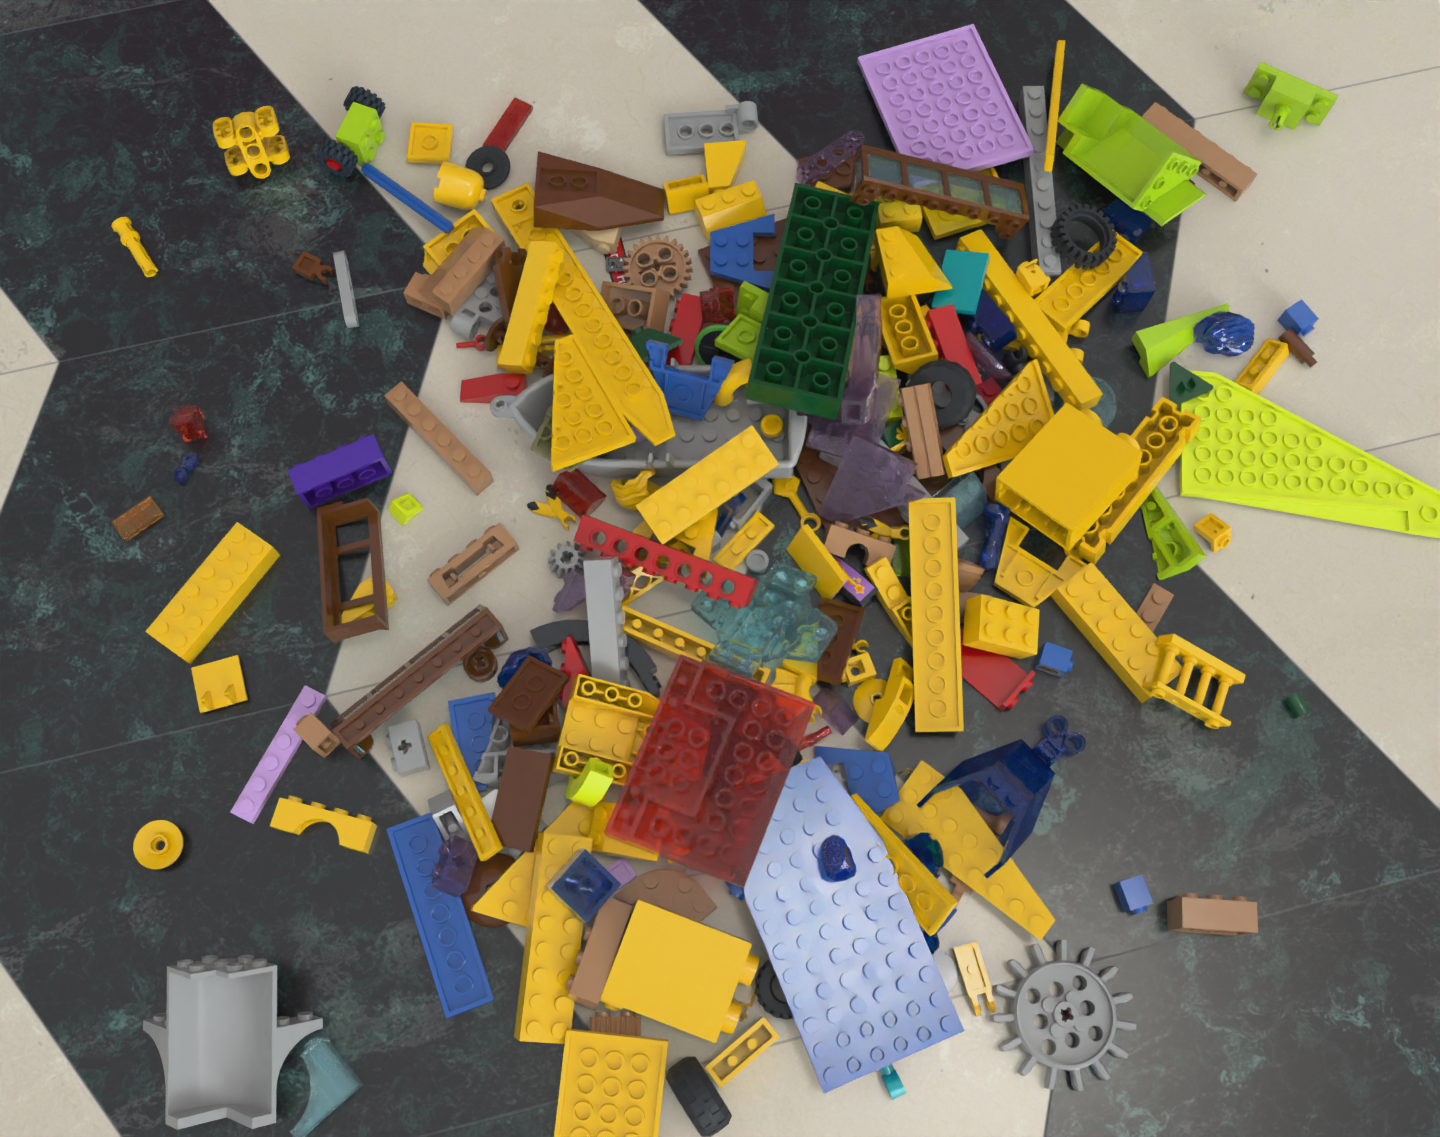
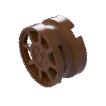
[463,646,498,682]

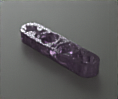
[796,130,864,185]

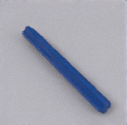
[361,163,454,234]

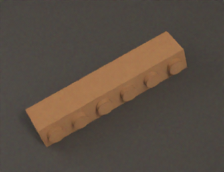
[1142,102,1257,202]
[384,381,494,496]

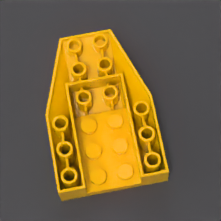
[551,674,711,787]

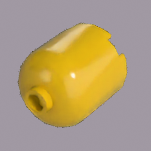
[433,161,487,211]

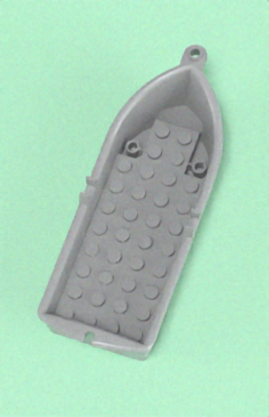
[490,358,807,478]

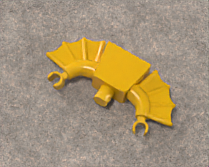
[771,622,869,723]

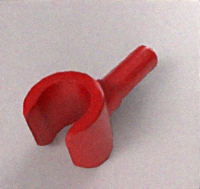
[456,334,486,351]

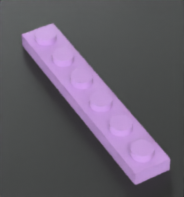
[230,685,327,824]

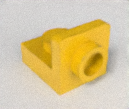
[1194,512,1231,553]

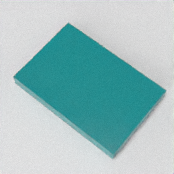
[931,249,990,315]

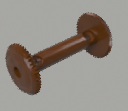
[484,317,554,378]

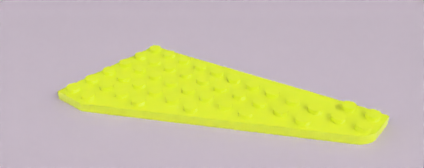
[1178,370,1440,538]

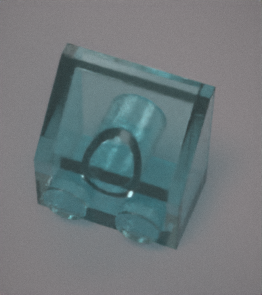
[933,471,988,530]

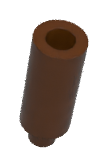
[1278,328,1317,368]

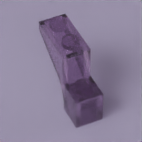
[552,567,637,613]

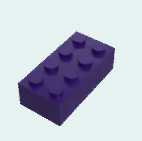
[287,434,393,509]

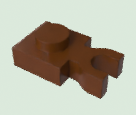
[292,251,335,285]

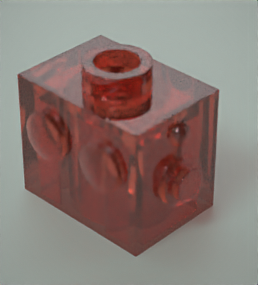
[699,286,736,324]

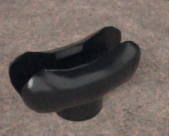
[1003,346,1028,375]

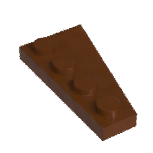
[817,597,865,686]

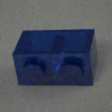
[1103,197,1153,245]

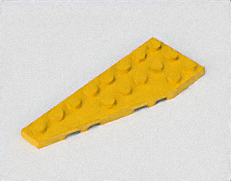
[880,760,1056,941]

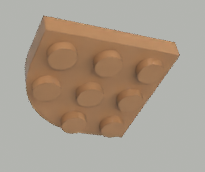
[615,869,718,922]

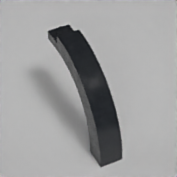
[530,619,662,698]

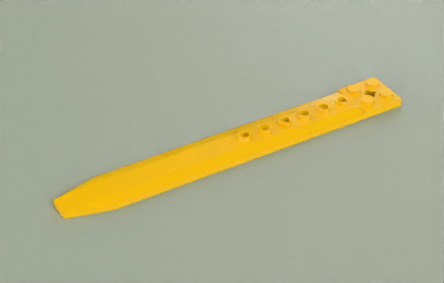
[490,182,676,446]

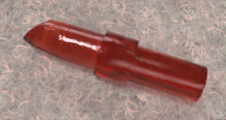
[794,725,832,752]

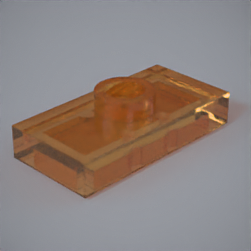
[111,496,165,542]

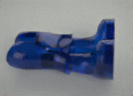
[980,504,1011,573]

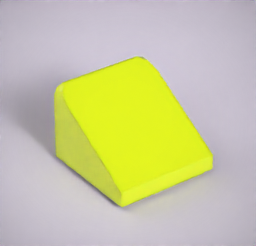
[389,492,423,526]

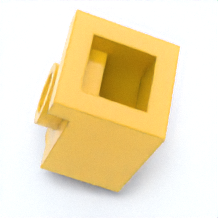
[842,652,877,687]

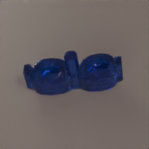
[174,452,198,484]

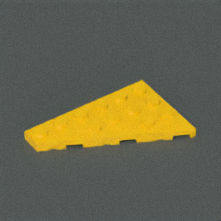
[942,359,1054,479]
[471,795,607,928]

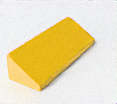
[1234,338,1289,395]

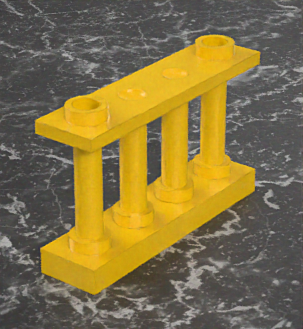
[1142,634,1246,729]

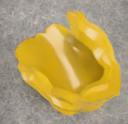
[610,469,663,511]

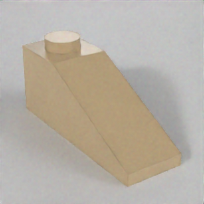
[569,227,622,254]

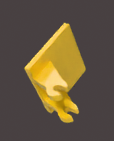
[191,655,248,713]

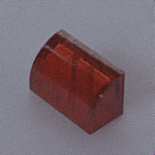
[550,468,607,518]

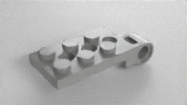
[664,101,759,155]
[450,260,512,339]

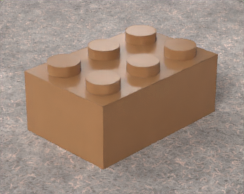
[1167,893,1258,936]

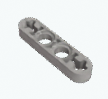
[333,250,359,329]

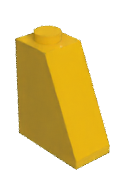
[704,140,746,195]

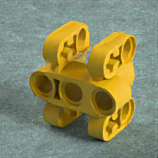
[213,106,290,179]

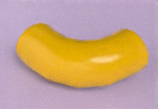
[713,358,752,406]

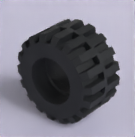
[755,960,793,1019]

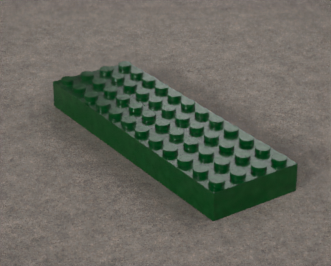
[744,183,880,420]

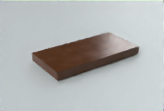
[491,746,555,853]

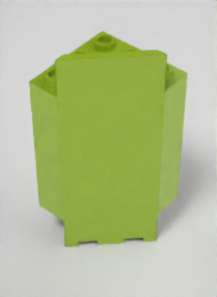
[1056,84,1207,226]

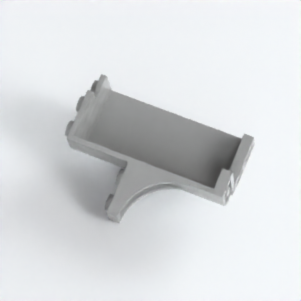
[143,955,323,1130]

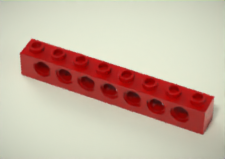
[573,515,758,609]

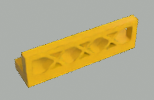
[619,539,691,606]

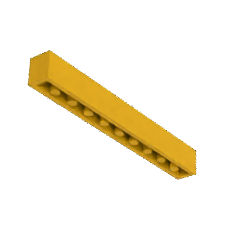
[956,229,1103,410]

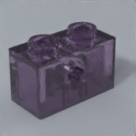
[430,835,478,897]

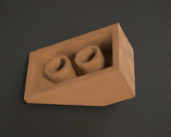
[600,281,670,332]

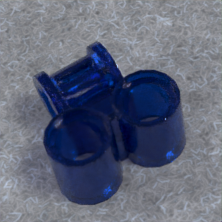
[1032,714,1086,768]

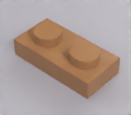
[1136,583,1174,632]

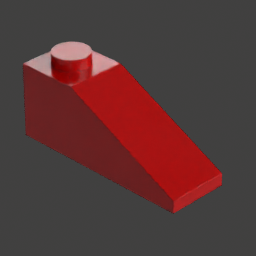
[460,373,528,404]

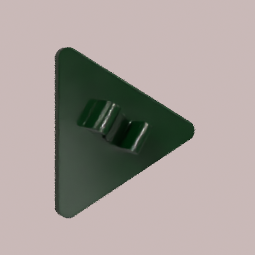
[1169,362,1213,405]

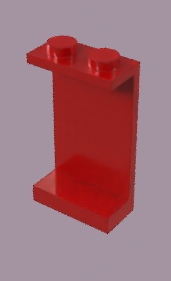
[960,626,1036,712]

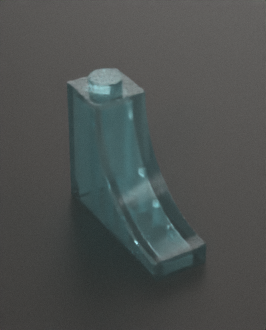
[290,1037,364,1137]

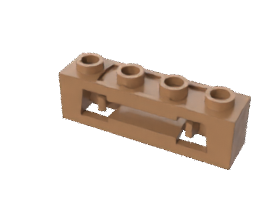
[427,523,520,606]

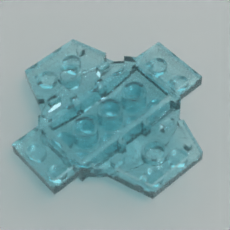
[691,560,838,678]

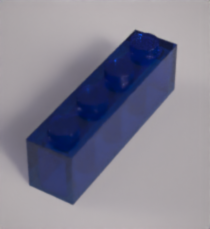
[959,288,1017,353]

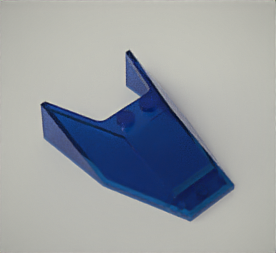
[917,739,1055,878]

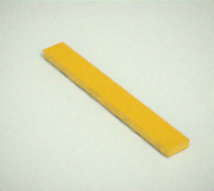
[1043,40,1065,172]

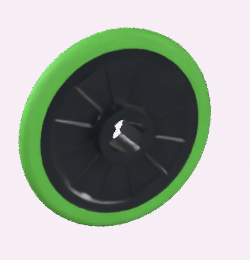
[694,325,742,365]

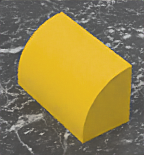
[662,174,709,215]

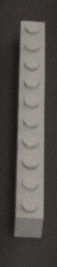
[1018,86,1061,284]

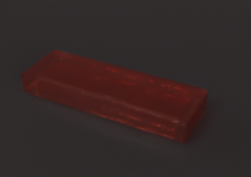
[483,97,533,152]

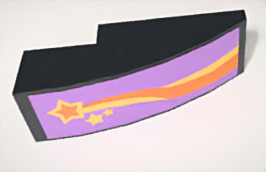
[830,553,878,608]

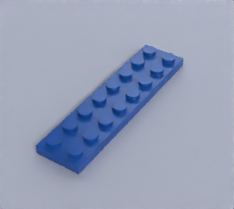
[386,812,495,1019]

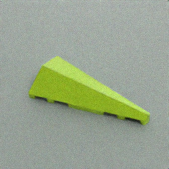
[1131,303,1229,379]
[1141,485,1207,580]

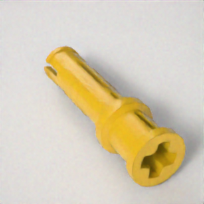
[112,217,158,277]

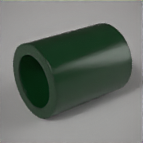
[1285,692,1311,718]

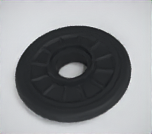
[465,146,510,190]

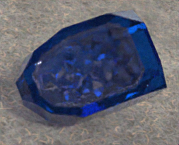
[821,835,856,881]

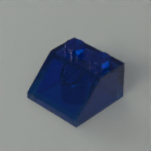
[1113,252,1156,313]

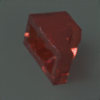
[169,404,208,442]

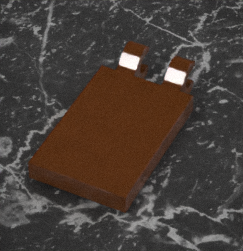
[493,247,527,331]

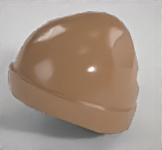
[958,558,985,592]

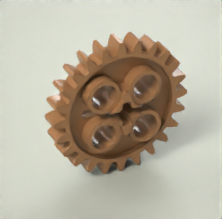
[622,235,693,300]

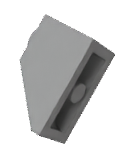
[428,789,472,851]

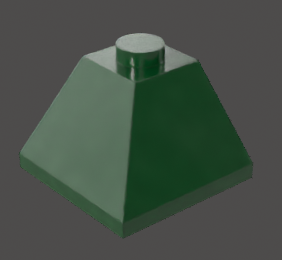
[628,326,684,363]

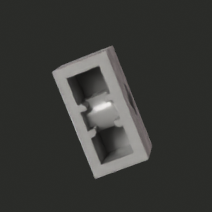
[386,719,430,777]

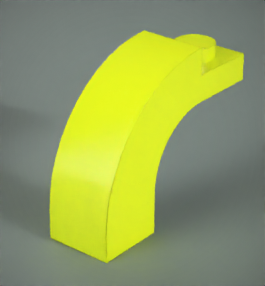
[564,757,613,807]

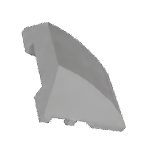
[473,718,570,789]

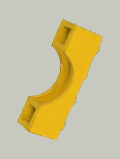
[270,796,377,854]

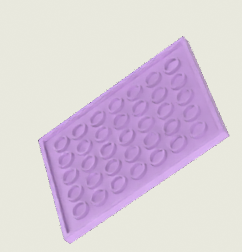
[857,24,1034,189]

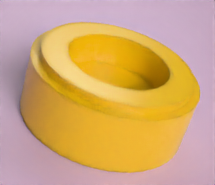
[760,414,783,438]

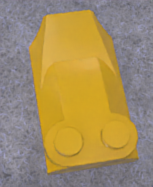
[423,208,496,275]

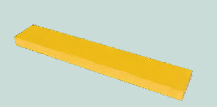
[427,723,503,861]

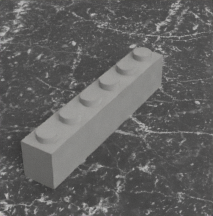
[583,556,631,688]

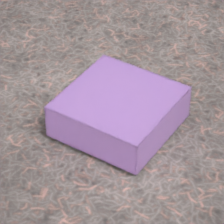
[604,858,637,891]

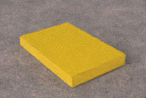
[786,524,849,600]

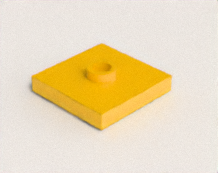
[406,122,454,164]

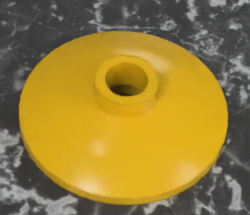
[853,679,887,723]
[133,820,183,870]

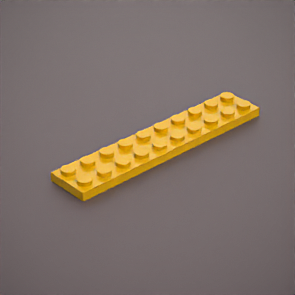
[908,497,964,732]

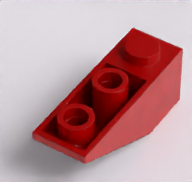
[559,634,592,708]

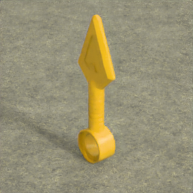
[772,475,821,534]

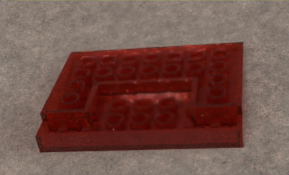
[604,654,816,888]

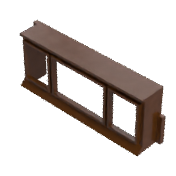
[317,497,389,644]

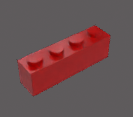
[666,293,708,365]
[924,304,982,396]

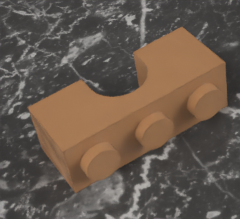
[822,521,896,566]

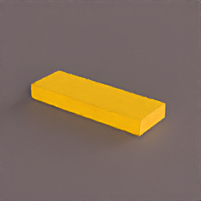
[712,511,775,570]

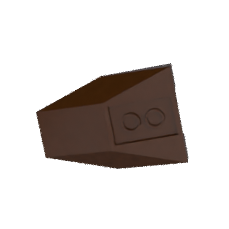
[534,151,664,231]

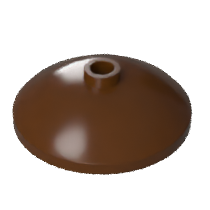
[458,853,516,928]

